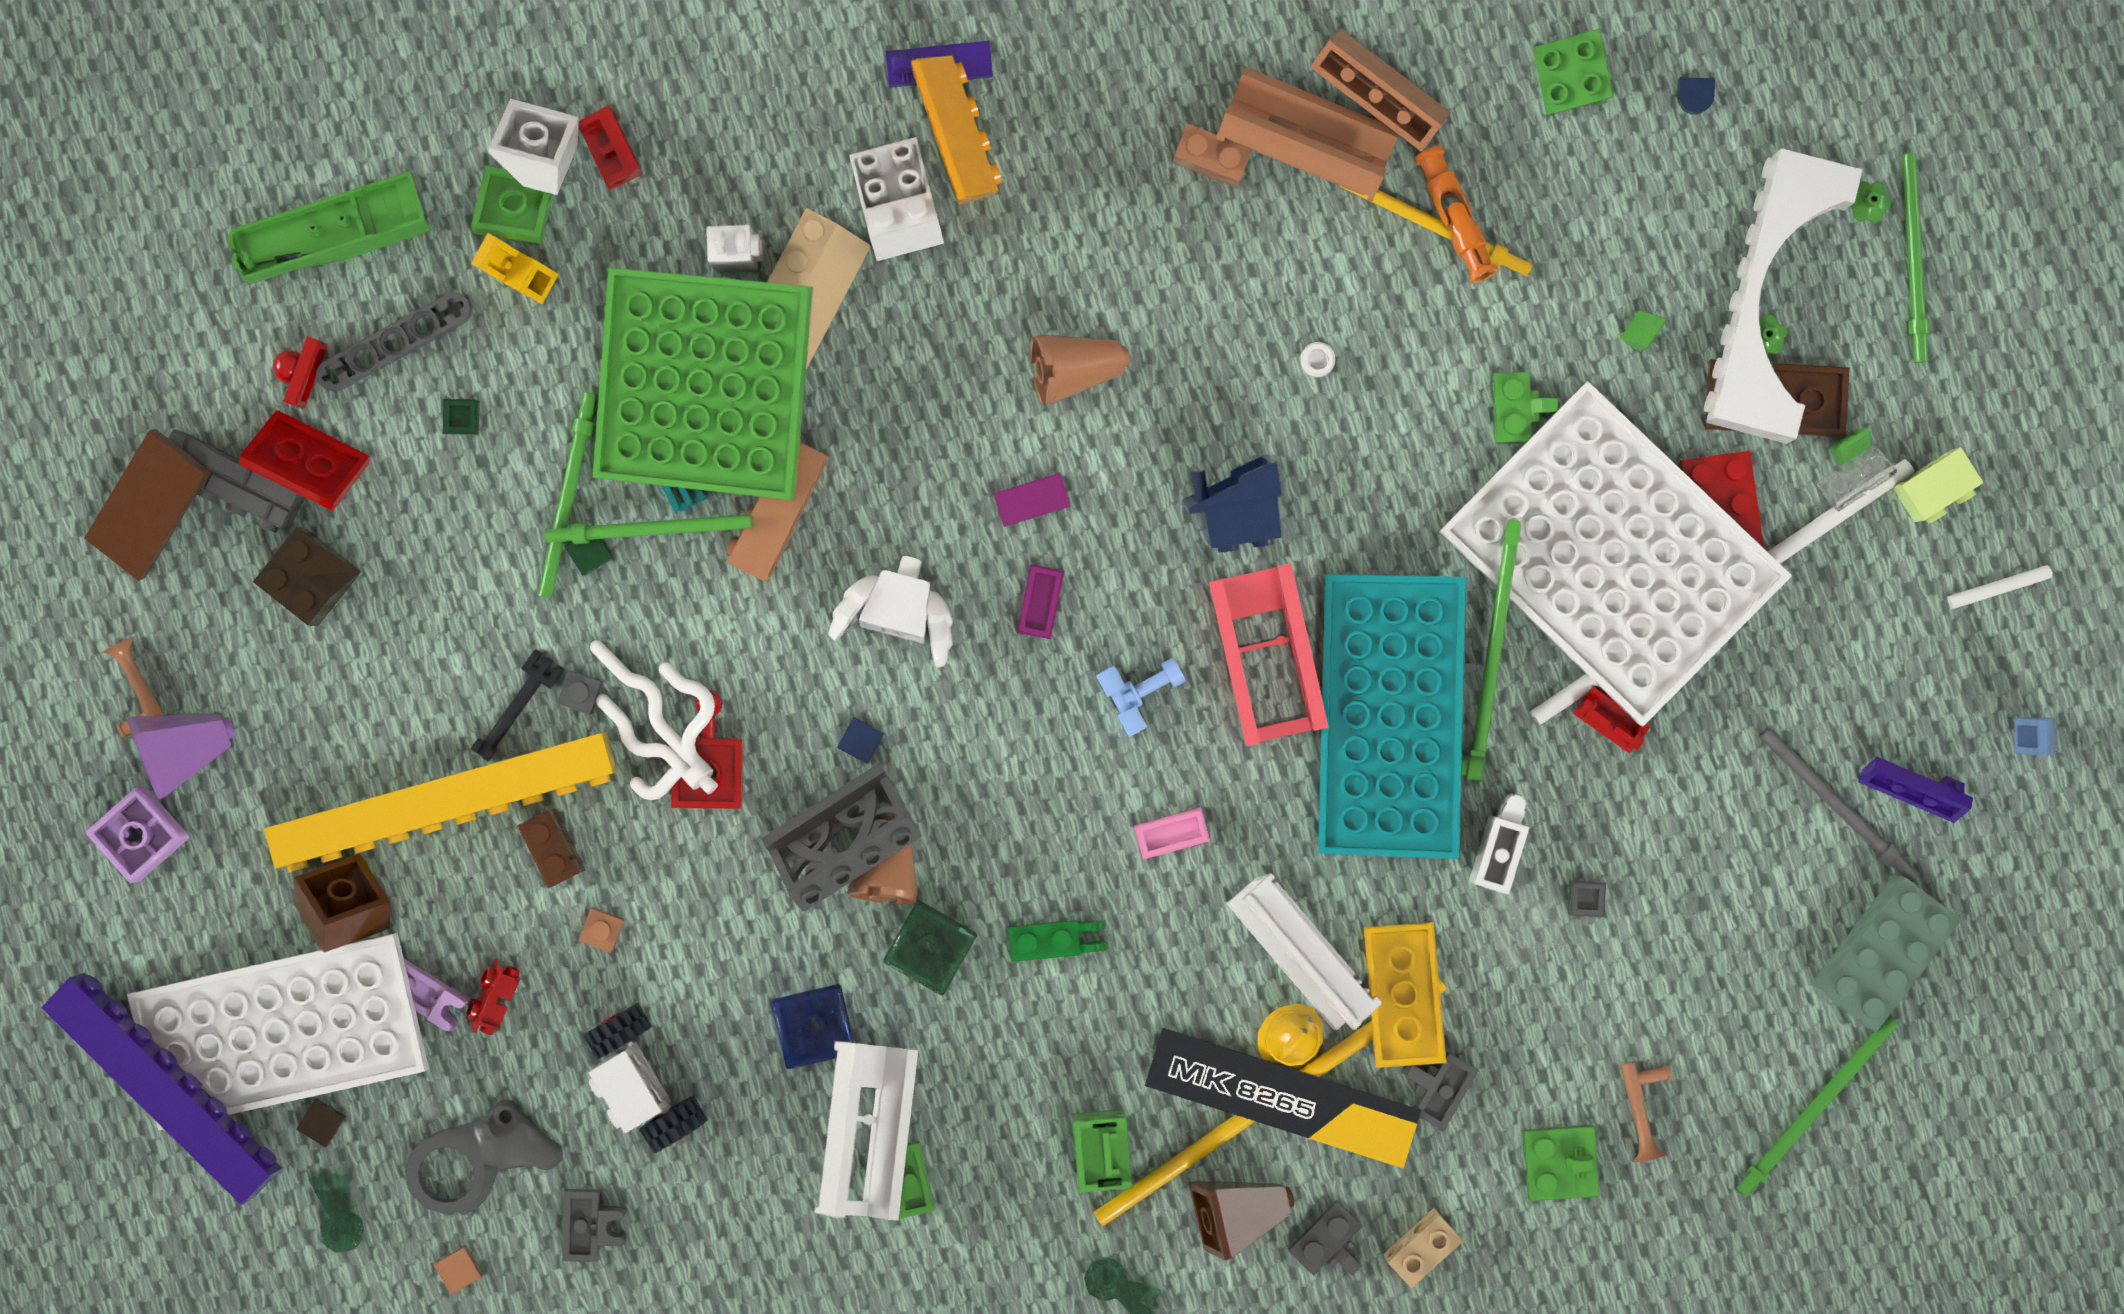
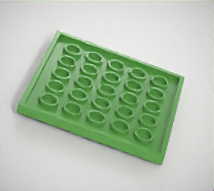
[593,268,813,500]

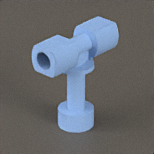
[1096,657,1186,737]

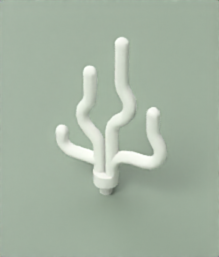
[590,640,718,800]

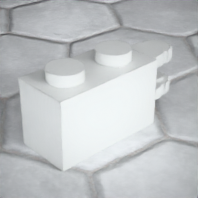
[707,225,764,272]
[1469,793,1530,895]

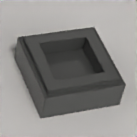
[1568,880,1606,918]

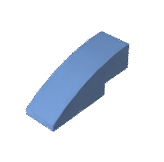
[2015,717,2055,756]

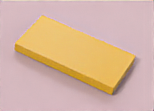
[1364,922,1446,1068]

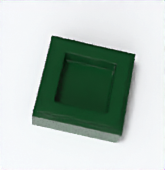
[442,399,480,435]
[564,539,613,576]

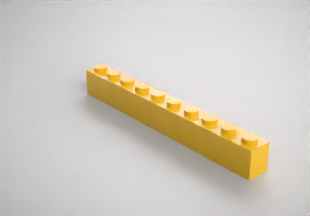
[264,732,618,873]

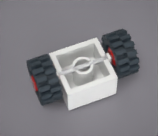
[583,1002,708,1154]

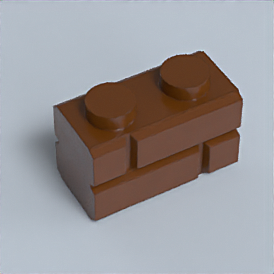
[517,808,586,888]

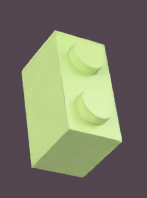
[1893,447,1984,524]

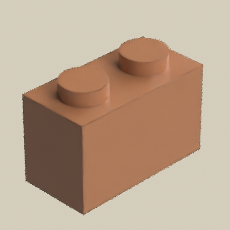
[1173,123,1252,188]

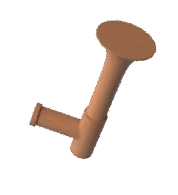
[101,636,164,738]
[1621,1062,1672,1162]

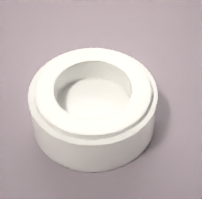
[1300,342,1335,378]

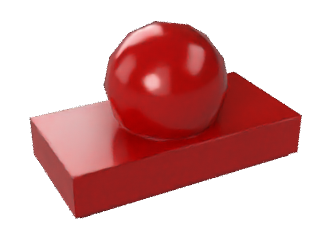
[272,336,328,409]

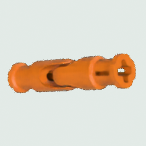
[1414,146,1499,284]

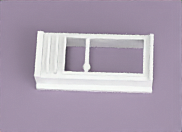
[1226,873,1382,1030]
[814,1041,918,1220]

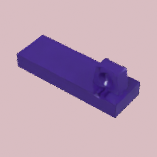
[886,41,993,88]
[1858,756,1973,823]

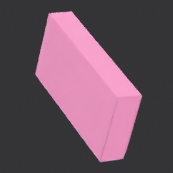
[1134,807,1210,860]

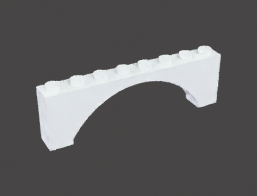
[1704,148,1862,444]

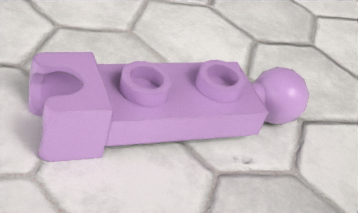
[404,959,471,1031]

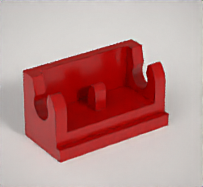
[578,105,643,190]

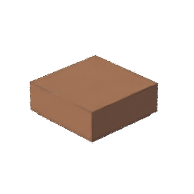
[434,1245,483,1295]

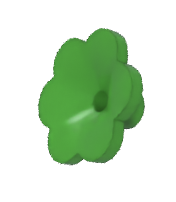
[1850,181,1891,223]
[1759,314,1787,355]

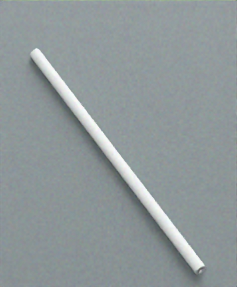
[1530,459,1915,726]

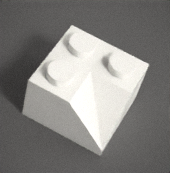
[489,99,579,195]

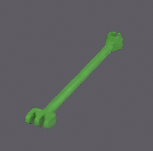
[1462,518,1521,782]

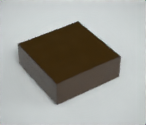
[296,1098,347,1148]

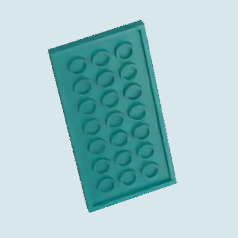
[1318,575,1467,859]

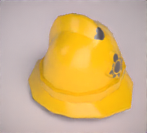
[1258,1003,1323,1070]

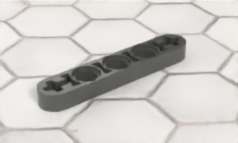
[316,292,473,392]

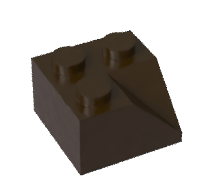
[253,527,361,626]

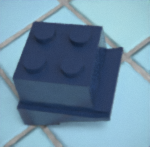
[1182,455,1282,552]

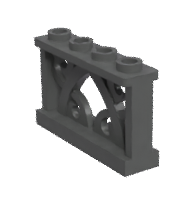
[762,763,921,911]

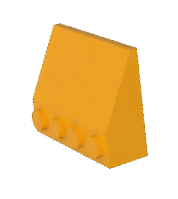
[911,55,1003,206]

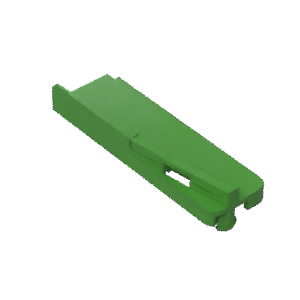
[228,171,431,284]

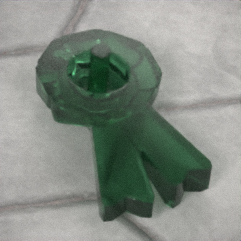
[309,1171,365,1253]
[1084,1256,1161,1314]

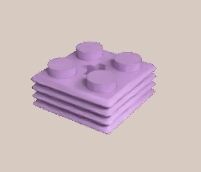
[86,786,189,883]

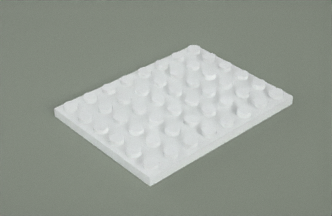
[1439,381,1792,727]

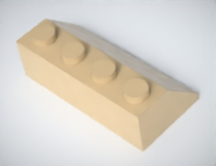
[767,208,871,369]

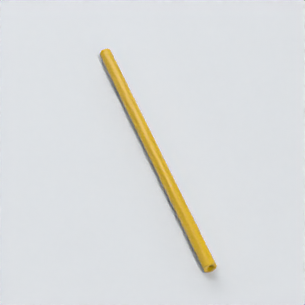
[1094,978,1447,1226]

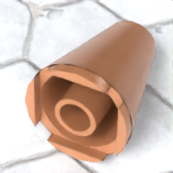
[1030,335,1130,404]
[847,815,918,905]

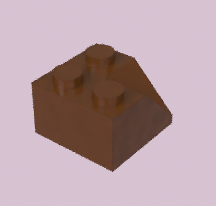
[294,854,390,953]

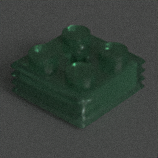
[883,901,977,995]

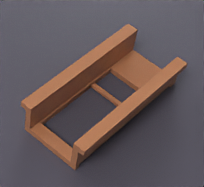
[1216,67,1399,202]

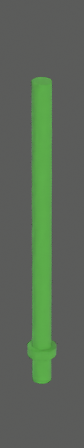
[1736,1017,1898,1197]

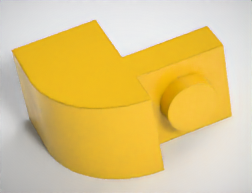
[471,233,559,304]

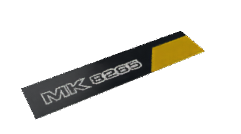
[1145,1028,1421,1169]

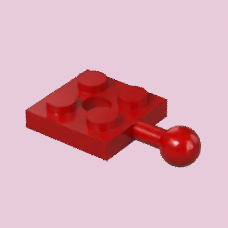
[671,690,744,809]

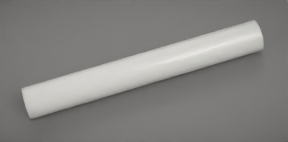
[1947,565,2052,610]

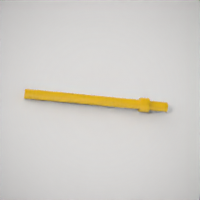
[1339,186,1533,277]

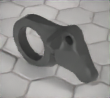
[405,1100,563,1215]

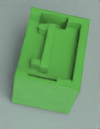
[1073,1109,1132,1193]

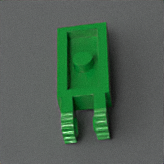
[1008,920,1108,962]

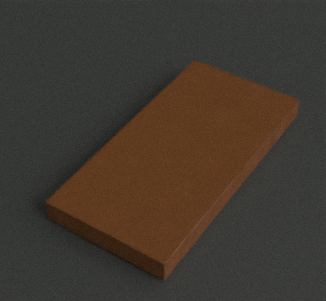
[1705,359,1850,438]
[84,429,211,581]

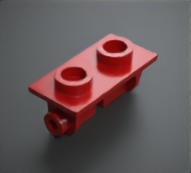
[1573,686,1651,754]
[466,959,521,1035]

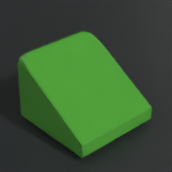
[1620,311,1666,352]
[1829,427,1871,469]

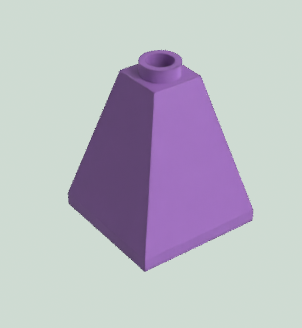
[127,714,236,799]

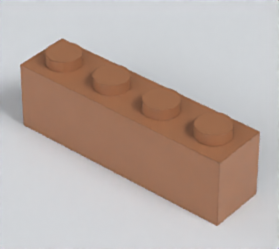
[1310,28,1451,152]
[726,443,829,582]

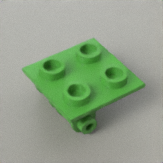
[1533,28,1614,115]

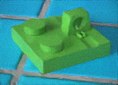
[471,166,553,244]
[1523,1125,1599,1201]

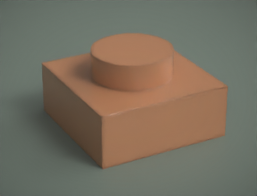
[579,907,625,953]

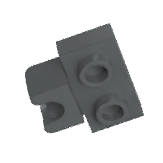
[562,1189,627,1262]

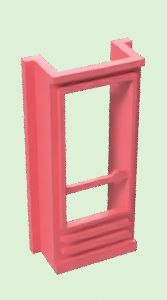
[1209,563,1329,746]

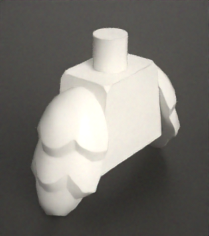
[828,556,953,668]

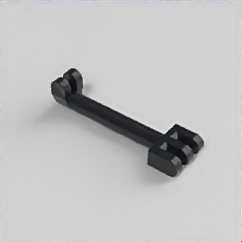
[470,649,565,762]

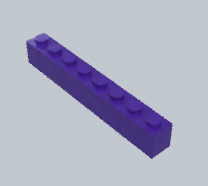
[41,973,282,1205]

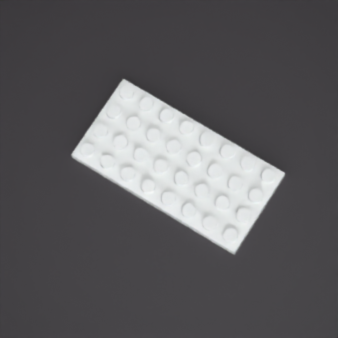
[127,933,429,1130]

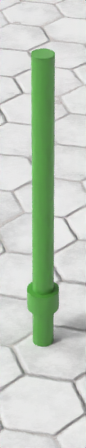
[1902,153,1931,363]
[538,392,597,598]
[544,514,753,544]

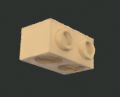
[1383,1208,1463,1289]

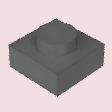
[557,670,603,714]

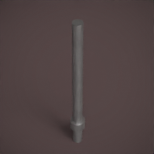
[1759,728,1920,882]

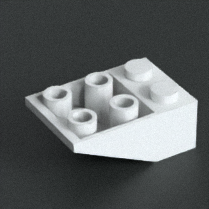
[849,137,944,261]

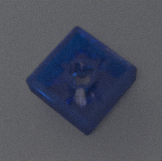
[771,984,854,1069]

